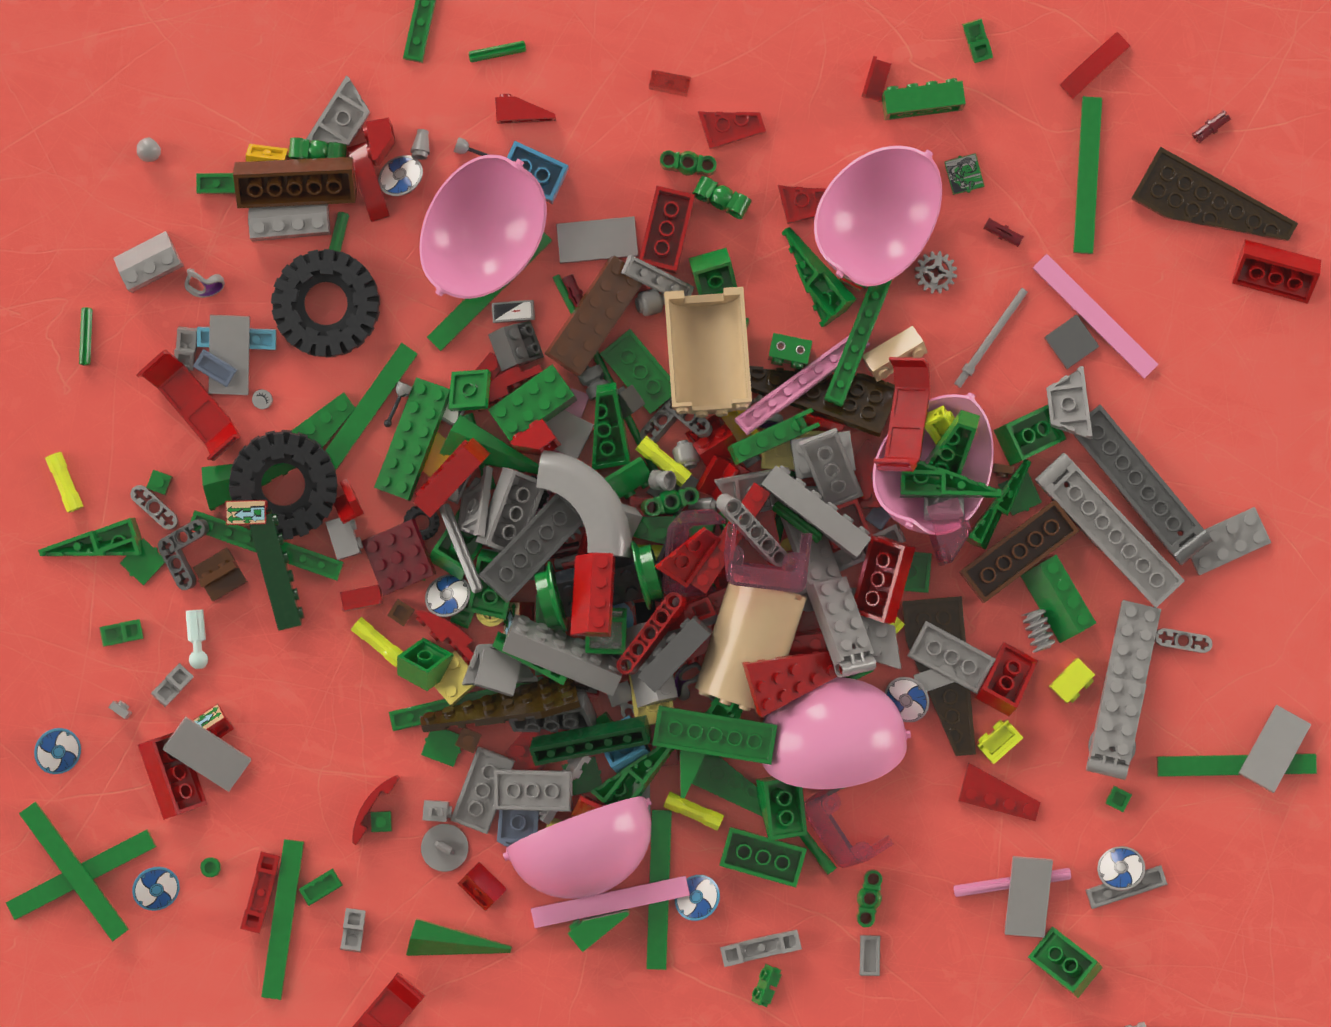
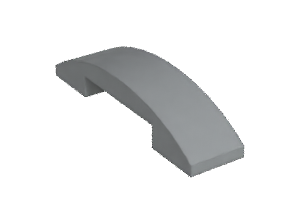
[720,930,802,967]

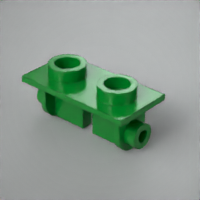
[751,963,782,1007]

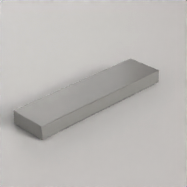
[621,255,694,296]
[1085,865,1167,909]

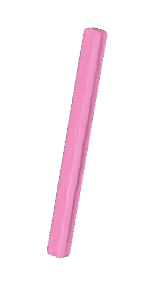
[954,868,1071,897]

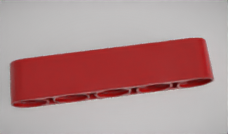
[617,592,687,675]

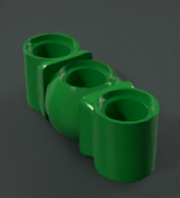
[288,138,347,159]
[660,150,717,176]
[692,176,752,219]
[641,487,699,516]
[856,869,882,927]

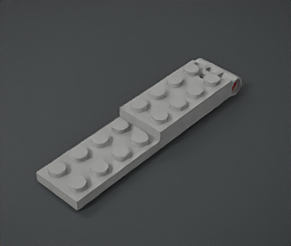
[1035,452,1185,608]
[781,517,876,678]
[1086,600,1161,780]

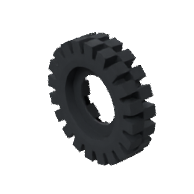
[271,249,380,358]
[229,430,337,540]

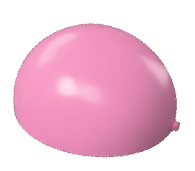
[814,146,942,286]
[419,155,547,299]
[872,393,994,535]
[762,677,911,789]
[503,796,652,899]

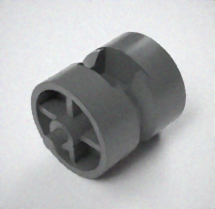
[577,364,610,401]

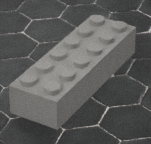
[761,465,871,559]
[502,614,622,696]

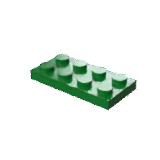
[600,329,671,415]

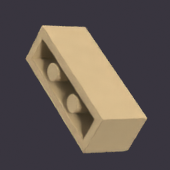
[862,326,928,382]

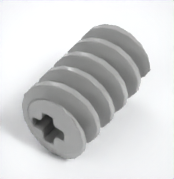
[1021,609,1055,653]

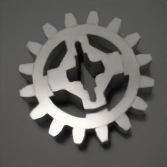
[915,251,957,294]

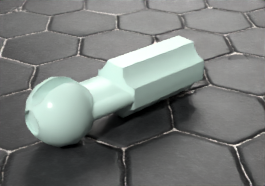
[186,610,208,669]

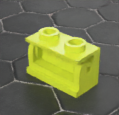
[925,405,955,444]
[1048,658,1095,703]
[977,720,1023,764]

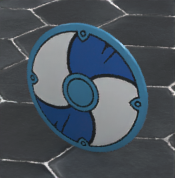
[34,728,81,774]
[132,867,180,911]
[675,875,720,921]

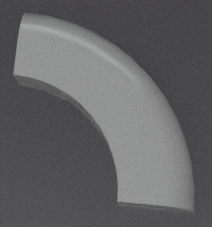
[536,450,632,559]

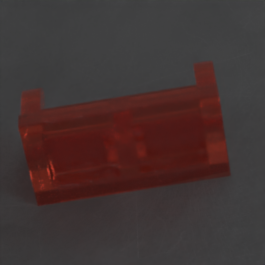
[649,70,691,97]

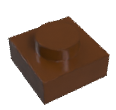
[992,463,1014,478]
[387,599,415,626]

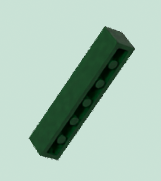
[249,509,304,631]
[529,715,652,766]

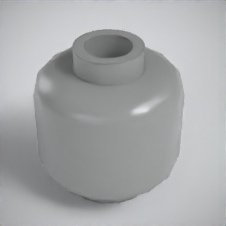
[635,289,665,316]
[672,440,700,470]

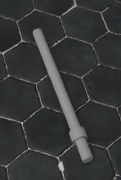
[954,288,1028,388]

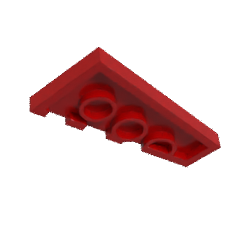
[958,763,1041,821]

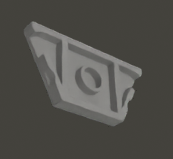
[306,76,370,146]
[1046,366,1093,439]
[458,465,493,538]
[714,466,789,512]
[860,615,901,670]
[462,644,538,685]

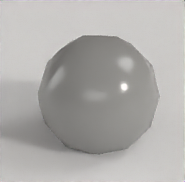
[137,137,161,162]

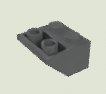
[488,320,544,371]

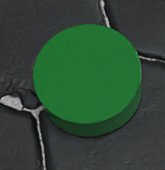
[200,857,221,877]

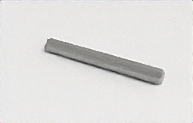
[439,503,483,593]

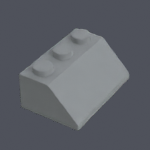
[114,231,184,293]

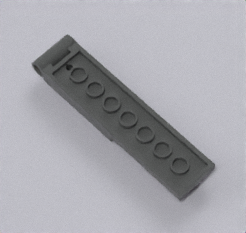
[1073,404,1212,565]

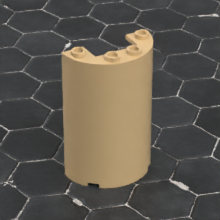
[664,287,752,418]
[695,574,807,712]

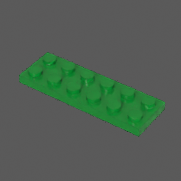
[374,377,450,501]
[652,705,777,765]

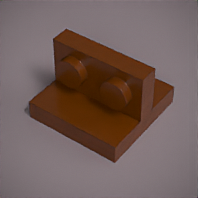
[193,548,248,602]

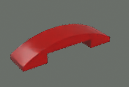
[1060,32,1130,99]
[347,142,390,222]
[352,775,400,845]
[240,851,280,934]

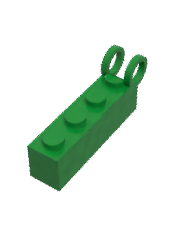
[727,408,820,465]

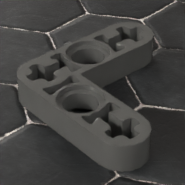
[640,397,713,443]
[158,519,209,590]

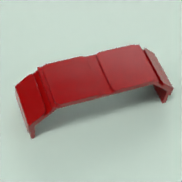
[136,350,241,461]
[874,357,931,472]
[352,972,426,1027]

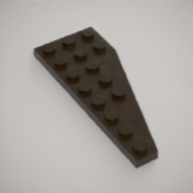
[1131,147,1298,241]
[749,366,895,437]
[902,596,976,756]
[420,678,581,732]

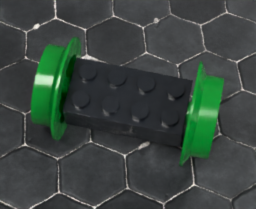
[534,541,664,631]

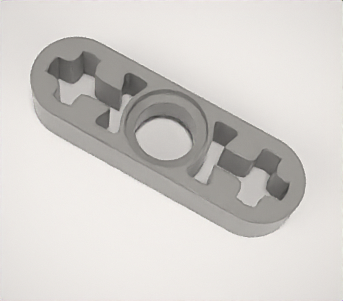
[130,485,179,530]
[1155,628,1212,653]

